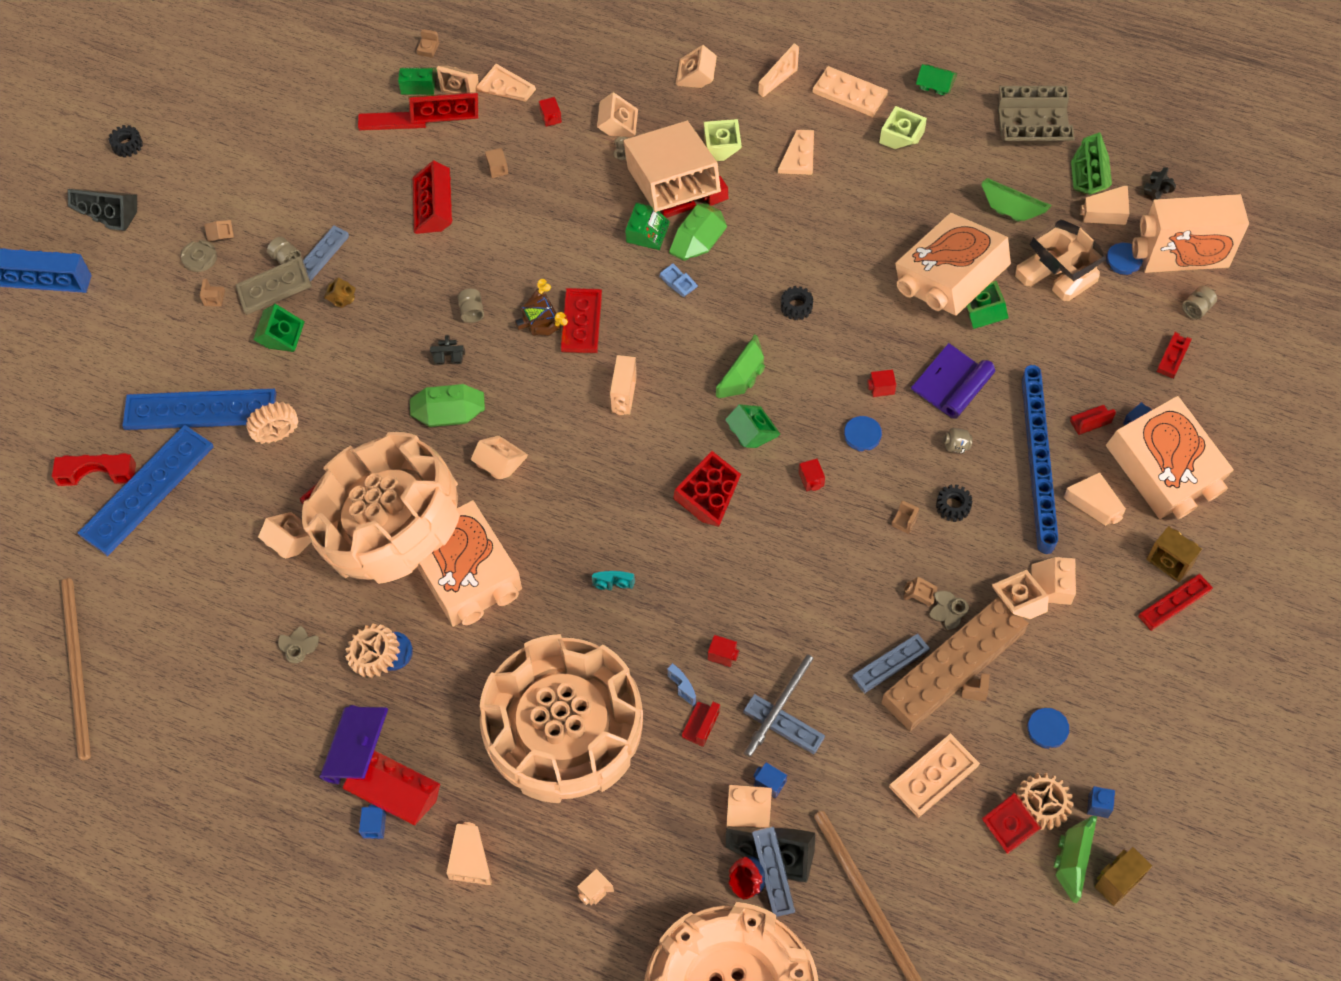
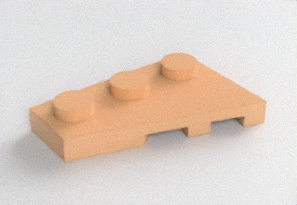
[758,44,799,97]
[476,64,536,102]
[778,130,814,175]

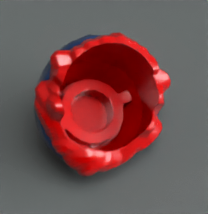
[728,856,765,900]

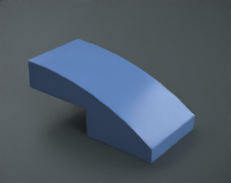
[659,263,698,297]
[667,663,696,707]

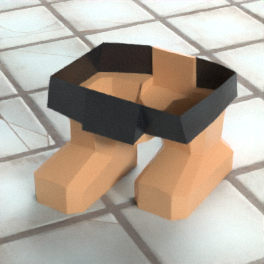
[1015,219,1105,301]

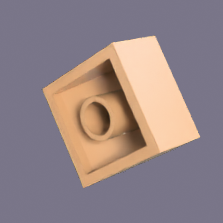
[676,45,717,88]
[437,66,479,94]
[597,92,638,137]
[471,436,528,479]
[258,512,311,559]
[1031,557,1076,605]
[992,570,1048,619]
[727,785,772,828]

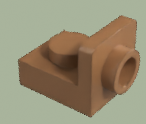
[417,29,439,58]
[903,577,938,606]

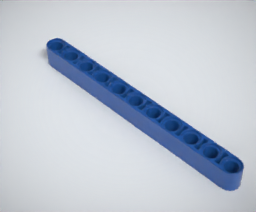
[1022,365,1058,554]

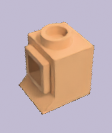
[577,869,614,905]

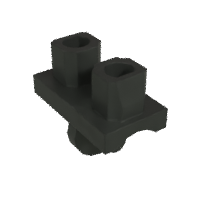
[1144,167,1176,201]
[430,335,465,365]

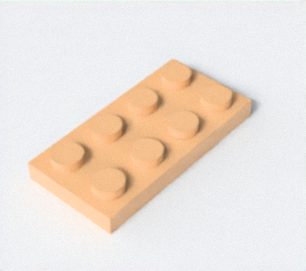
[813,66,888,117]
[889,733,980,818]

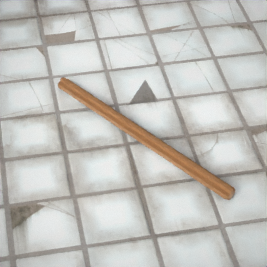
[61,578,91,761]
[814,810,922,981]

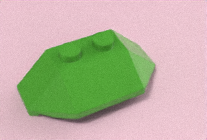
[1071,132,1112,195]
[981,178,1051,221]
[669,204,727,261]
[716,334,765,398]
[410,384,485,427]
[1054,815,1097,903]

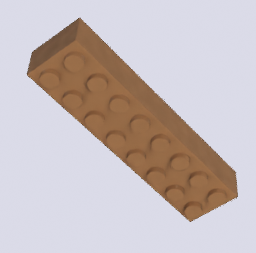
[882,597,1029,732]

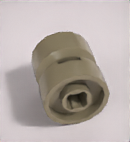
[267,237,301,265]
[1182,286,1217,320]
[457,289,484,323]

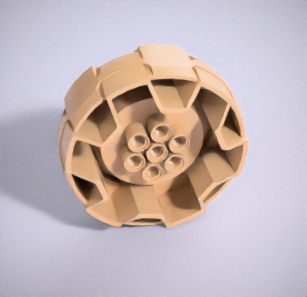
[302,432,460,584]
[480,634,643,803]
[644,902,818,981]

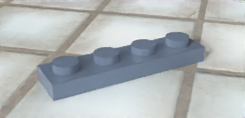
[303,226,349,282]
[852,634,930,694]
[744,694,825,755]
[752,826,795,917]

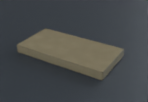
[236,256,312,315]

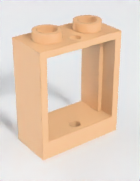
[610,355,637,415]

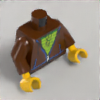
[515,279,568,336]

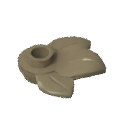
[929,591,969,630]
[278,626,319,664]

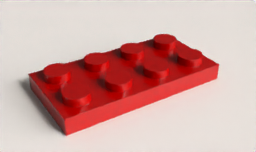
[561,288,602,353]

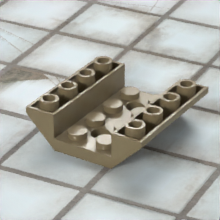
[998,86,1075,141]

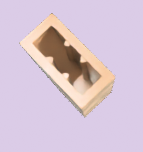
[1080,186,1129,225]
[1064,473,1126,526]
[447,822,492,885]

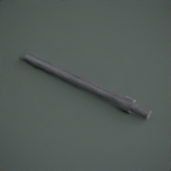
[744,654,814,757]

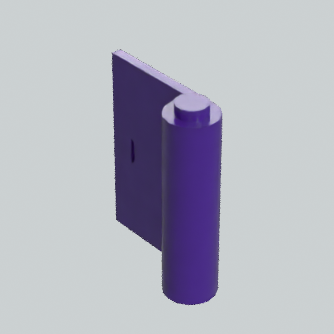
[911,343,995,419]
[319,705,388,784]

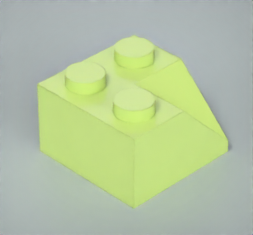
[879,106,927,149]
[704,119,742,161]

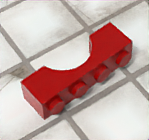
[52,453,136,486]

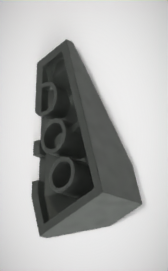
[68,189,137,231]
[726,826,816,883]

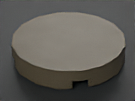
[181,240,217,272]

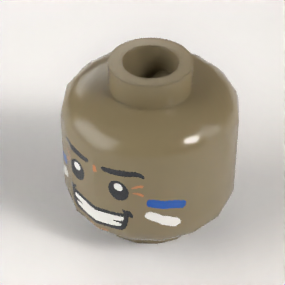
[943,428,973,454]

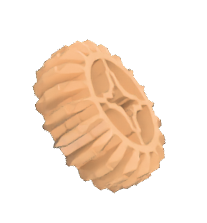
[246,402,298,444]
[345,624,400,678]
[1016,773,1073,830]

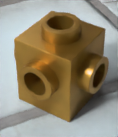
[324,277,356,308]

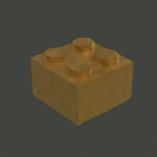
[1146,526,1202,583]
[1095,847,1152,906]

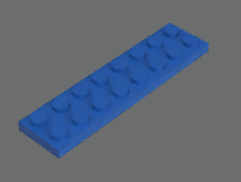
[123,389,277,430]
[78,425,214,557]

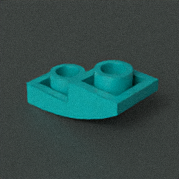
[592,571,635,590]

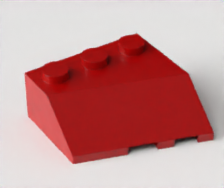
[673,451,741,527]

